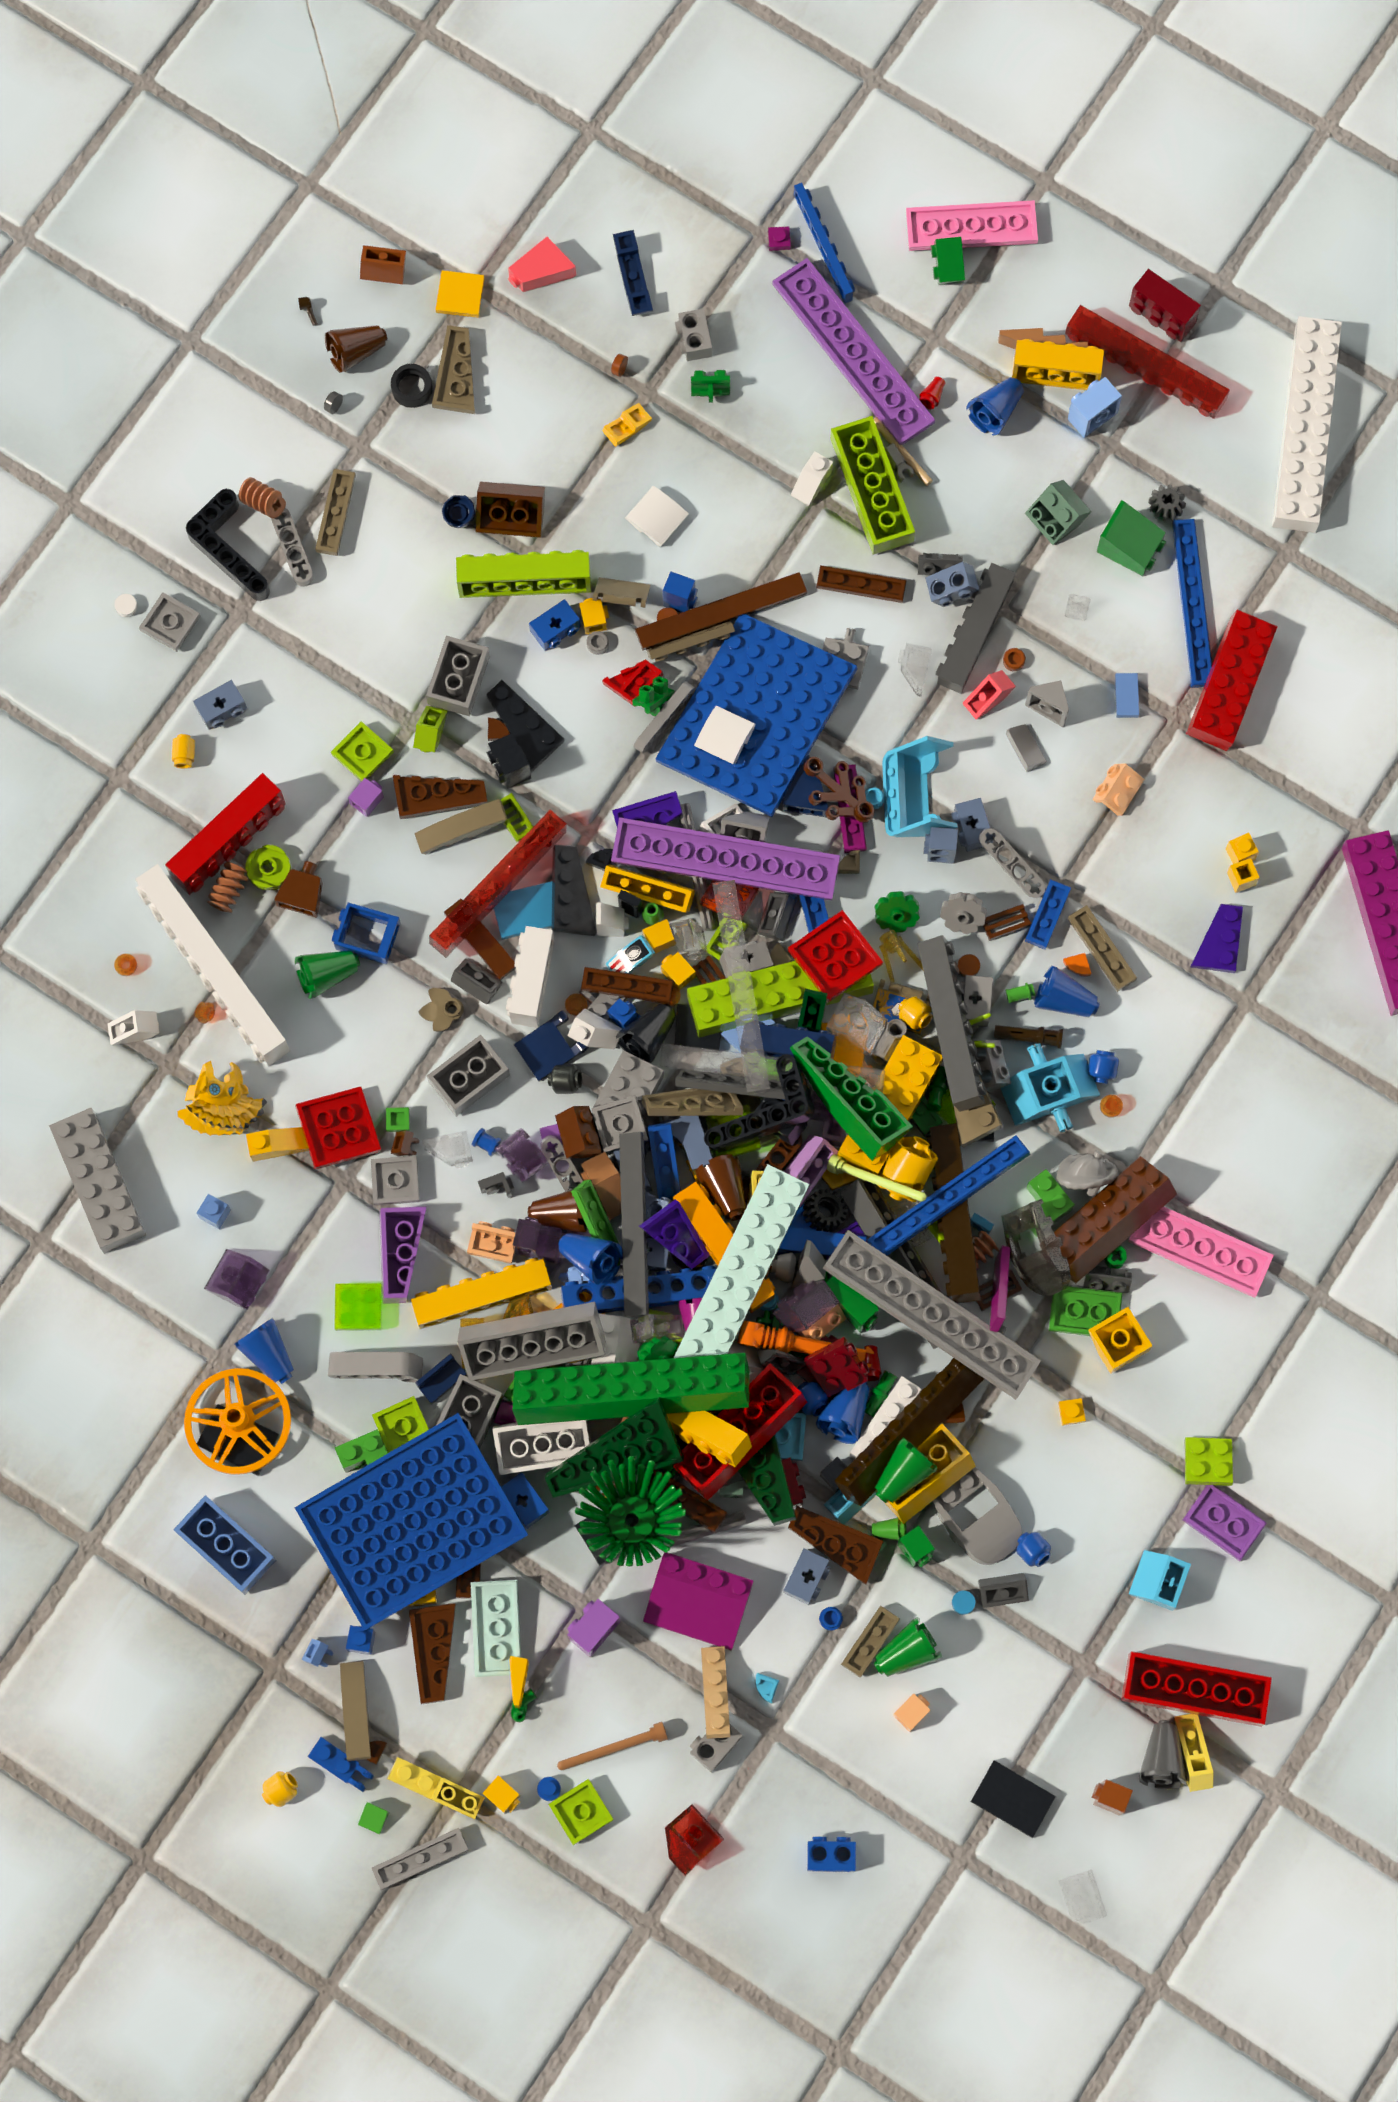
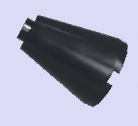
[616,1003,676,1064]

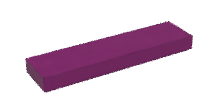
[833,764,867,853]
[990,1245,1010,1332]

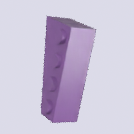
[379,1207,426,1304]

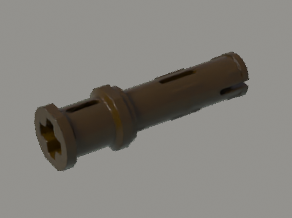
[994,1025,1063,1049]

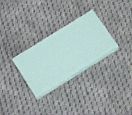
[471,1580,521,1677]

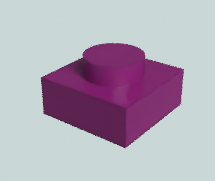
[768,226,791,251]
[494,1399,517,1425]

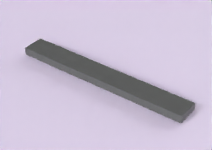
[619,1132,649,1317]

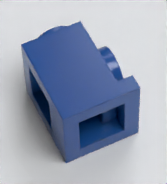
[607,998,641,1029]

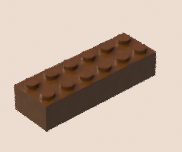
[1039,1156,1177,1284]

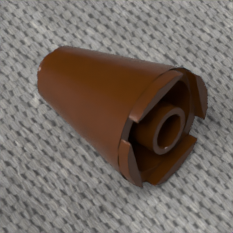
[325,325,388,373]
[696,1154,746,1221]
[528,1190,589,1233]

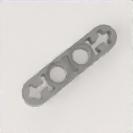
[271,508,313,587]
[634,681,695,754]
[979,828,1046,898]

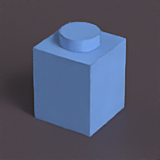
[197,1194,231,1230]

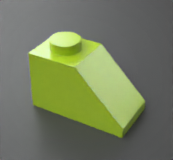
[413,706,448,753]

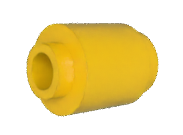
[172,734,195,769]

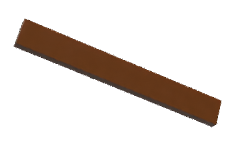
[635,572,807,651]

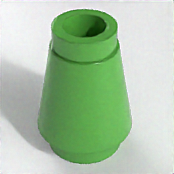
[642,903,664,925]
[872,1517,906,1540]

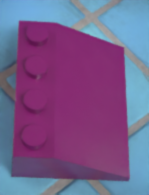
[643,1552,754,1651]

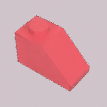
[963,670,1016,720]

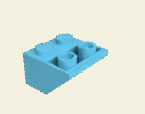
[1129,1550,1191,1611]

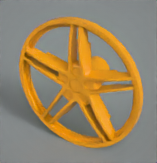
[184,1368,291,1475]

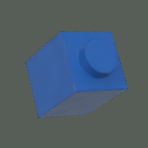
[346,1625,376,1655]

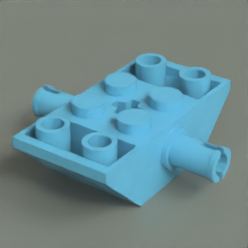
[1000,1043,1100,1132]

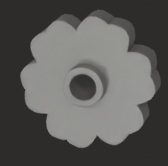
[940,892,987,934]

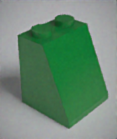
[1097,500,1166,576]
[822,1276,879,1333]

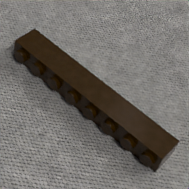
[926,1123,981,1304]
[834,1358,984,1506]

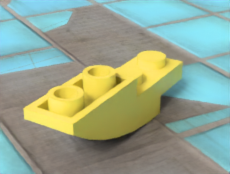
[387,1757,485,1819]

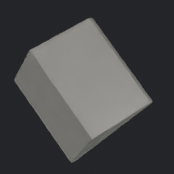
[1025,680,1069,727]

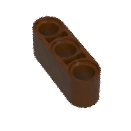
[755,1135,802,1171]

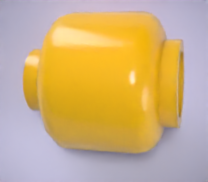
[898,996,933,1030]
[262,1771,298,1807]

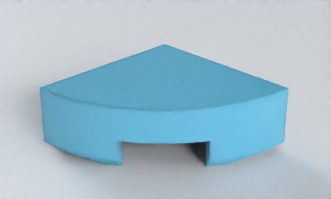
[756,1673,779,1704]

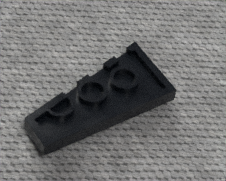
[486,680,564,771]

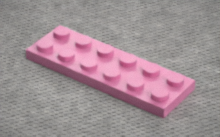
[906,200,1038,251]
[1128,1207,1274,1298]

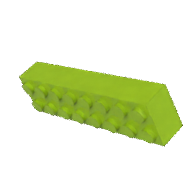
[687,961,874,1038]

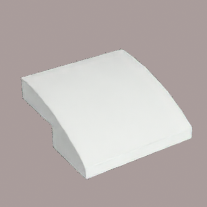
[625,486,689,547]
[694,706,756,764]

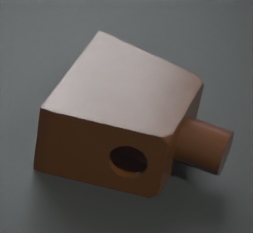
[274,861,323,918]

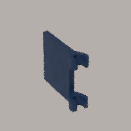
[513,1010,589,1081]

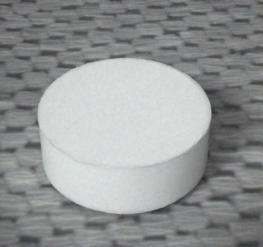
[114,594,138,617]

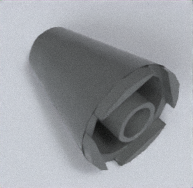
[1139,1720,1187,1789]

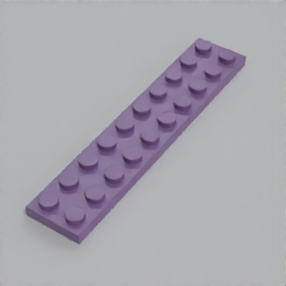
[772,258,935,445]
[611,817,840,901]

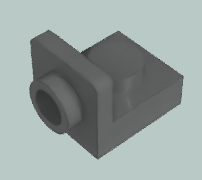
[478,1172,514,1198]

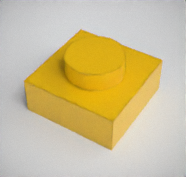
[1058,1398,1086,1426]

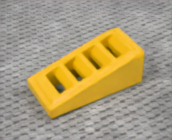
[509,1656,529,1709]

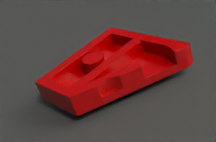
[602,659,663,707]

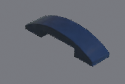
[613,230,653,316]

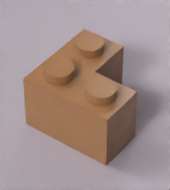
[581,1152,621,1220]

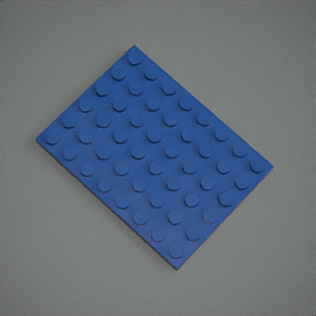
[655,614,857,817]
[294,1413,528,1631]

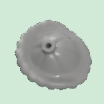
[1056,1150,1118,1197]

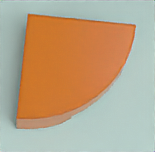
[1063,953,1092,976]

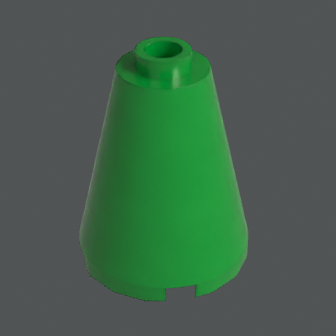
[295,951,360,999]
[875,1437,938,1503]
[874,1617,942,1677]

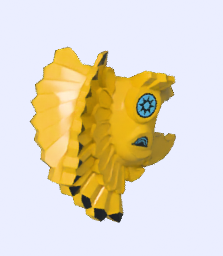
[177,1061,267,1136]

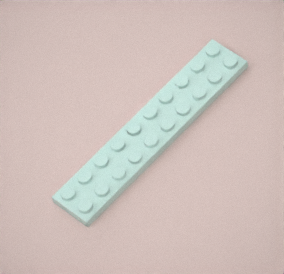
[674,1164,810,1358]

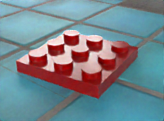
[788,910,883,1003]
[295,1086,381,1170]

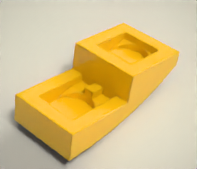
[602,403,652,447]

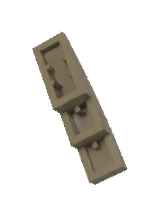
[414,799,508,855]
[340,1661,371,1761]

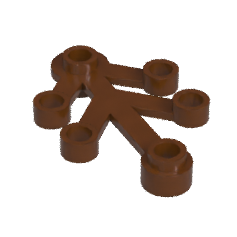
[804,757,874,823]

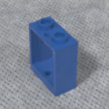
[332,902,401,965]

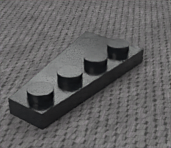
[552,844,597,936]

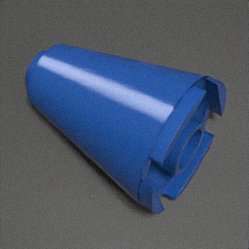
[966,377,1024,436]
[1034,966,1100,1017]
[558,1233,623,1285]
[234,1318,294,1384]
[816,1382,870,1444]

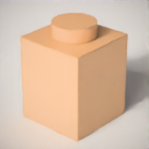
[893,1693,930,1732]

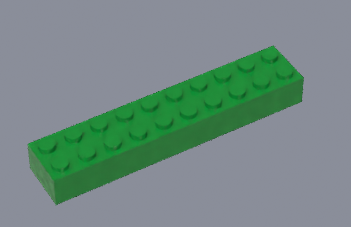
[512,1353,750,1425]

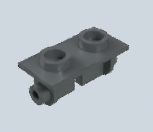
[918,553,963,575]
[1083,1266,1132,1293]

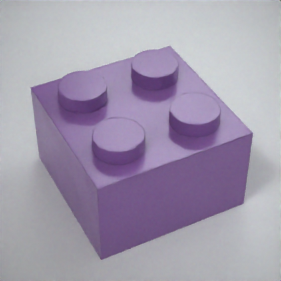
[567,1599,621,1657]

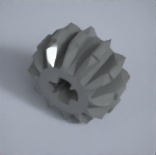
[1148,484,1186,522]

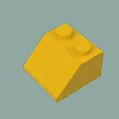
[1088,1307,1152,1374]

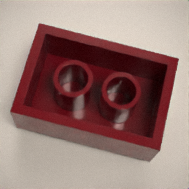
[1129,268,1201,342]

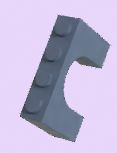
[613,1116,714,1192]

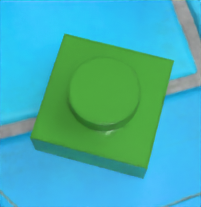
[386,1107,410,1132]

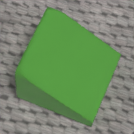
[358,1802,390,1834]

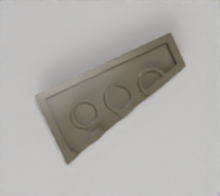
[432,325,475,414]
[954,1075,1003,1148]

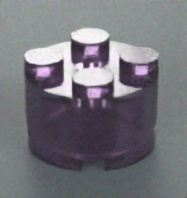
[495,1128,548,1183]

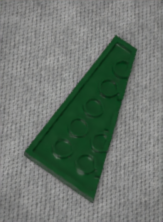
[545,1397,684,1498]
[738,1434,797,1526]

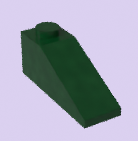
[798,988,828,1032]

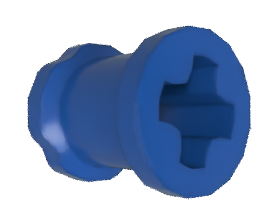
[471,1128,502,1157]

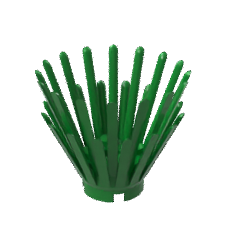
[575,1456,686,1567]

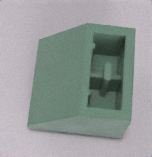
[1025,480,1092,545]

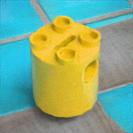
[877,1137,938,1202]

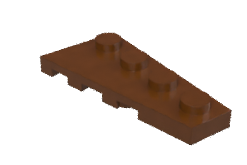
[393,775,488,819]
[788,1506,883,1585]
[409,1603,456,1705]

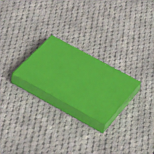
[1049,1285,1123,1336]

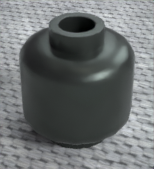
[547,1065,583,1094]

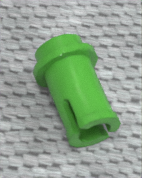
[1005,983,1035,1004]

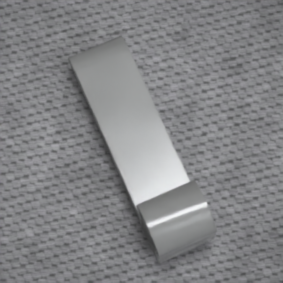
[328,1352,423,1383]

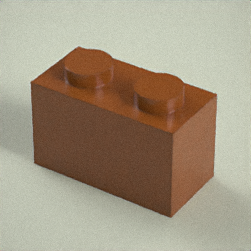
[360,245,406,285]
[1091,1779,1133,1815]

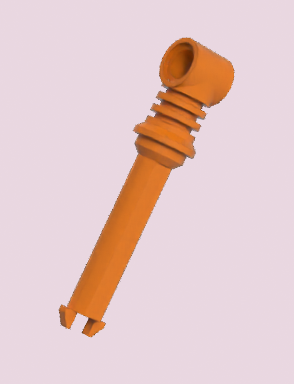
[737,1321,874,1368]

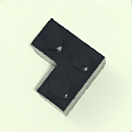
[486,733,531,789]

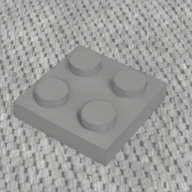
[139,592,201,652]
[591,1095,649,1152]
[371,1156,420,1206]

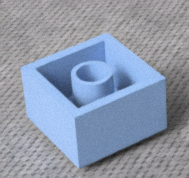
[1068,377,1122,438]

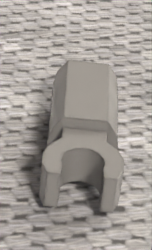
[885,443,914,483]

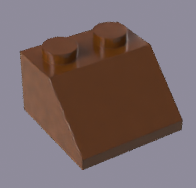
[555,1106,601,1159]

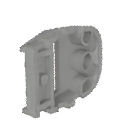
[932,1467,1022,1565]

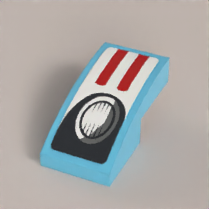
[606,935,655,974]

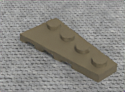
[642,1088,743,1116]

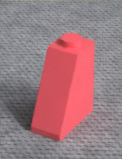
[508,237,576,292]

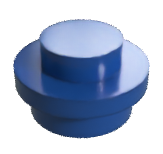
[819,1607,843,1631]
[537,1777,561,1801]

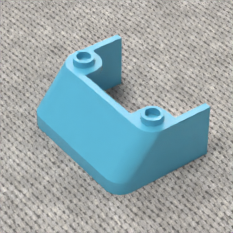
[882,736,958,837]

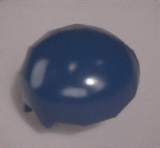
[442,495,475,528]

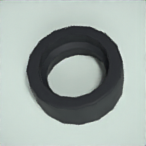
[391,364,432,408]

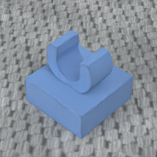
[302,1639,334,1667]

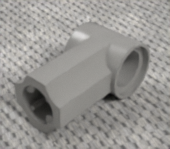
[871,1019,907,1065]

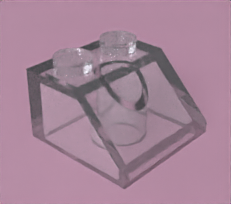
[826,993,888,1056]

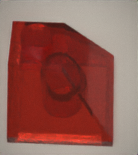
[665,1804,724,1876]

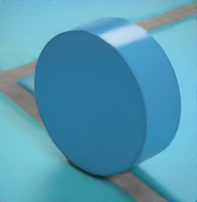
[952,1590,976,1615]

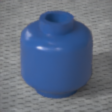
[1088,1050,1119,1084]
[797,1382,829,1416]
[1016,1532,1051,1567]

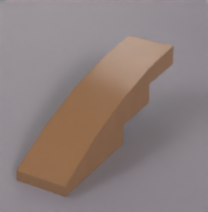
[998,328,1088,349]

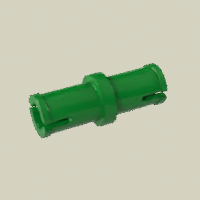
[926,1066,947,1111]
[865,1370,897,1417]

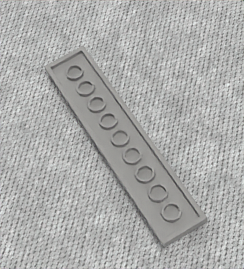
[822,1230,1041,1400]

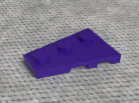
[612,791,683,827]
[1190,904,1243,973]
[639,1200,710,1269]

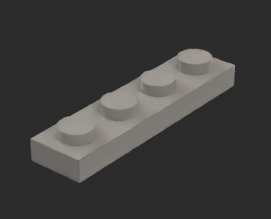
[372,1828,468,1890]

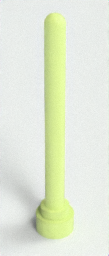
[827,1154,926,1202]

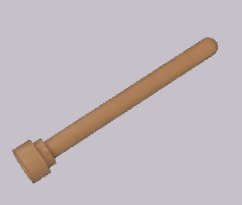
[557,1722,668,1770]

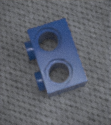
[807,1837,856,1872]

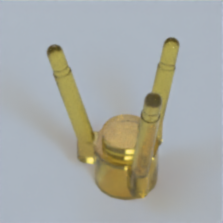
[879,930,923,983]

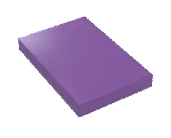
[1182,1485,1267,1562]

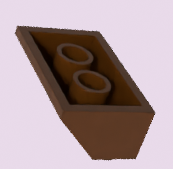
[476,482,545,538]

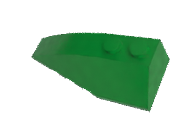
[790,1036,913,1161]

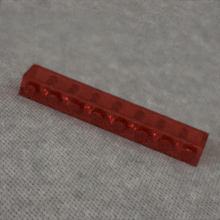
[1065,305,1230,419]
[429,810,567,958]

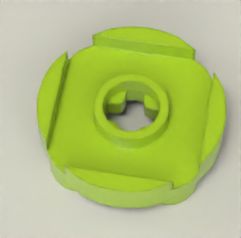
[245,845,291,890]

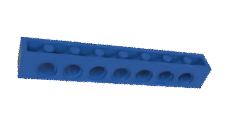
[560,1266,716,1314]

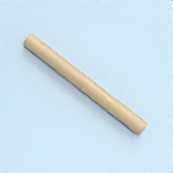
[874,417,933,486]

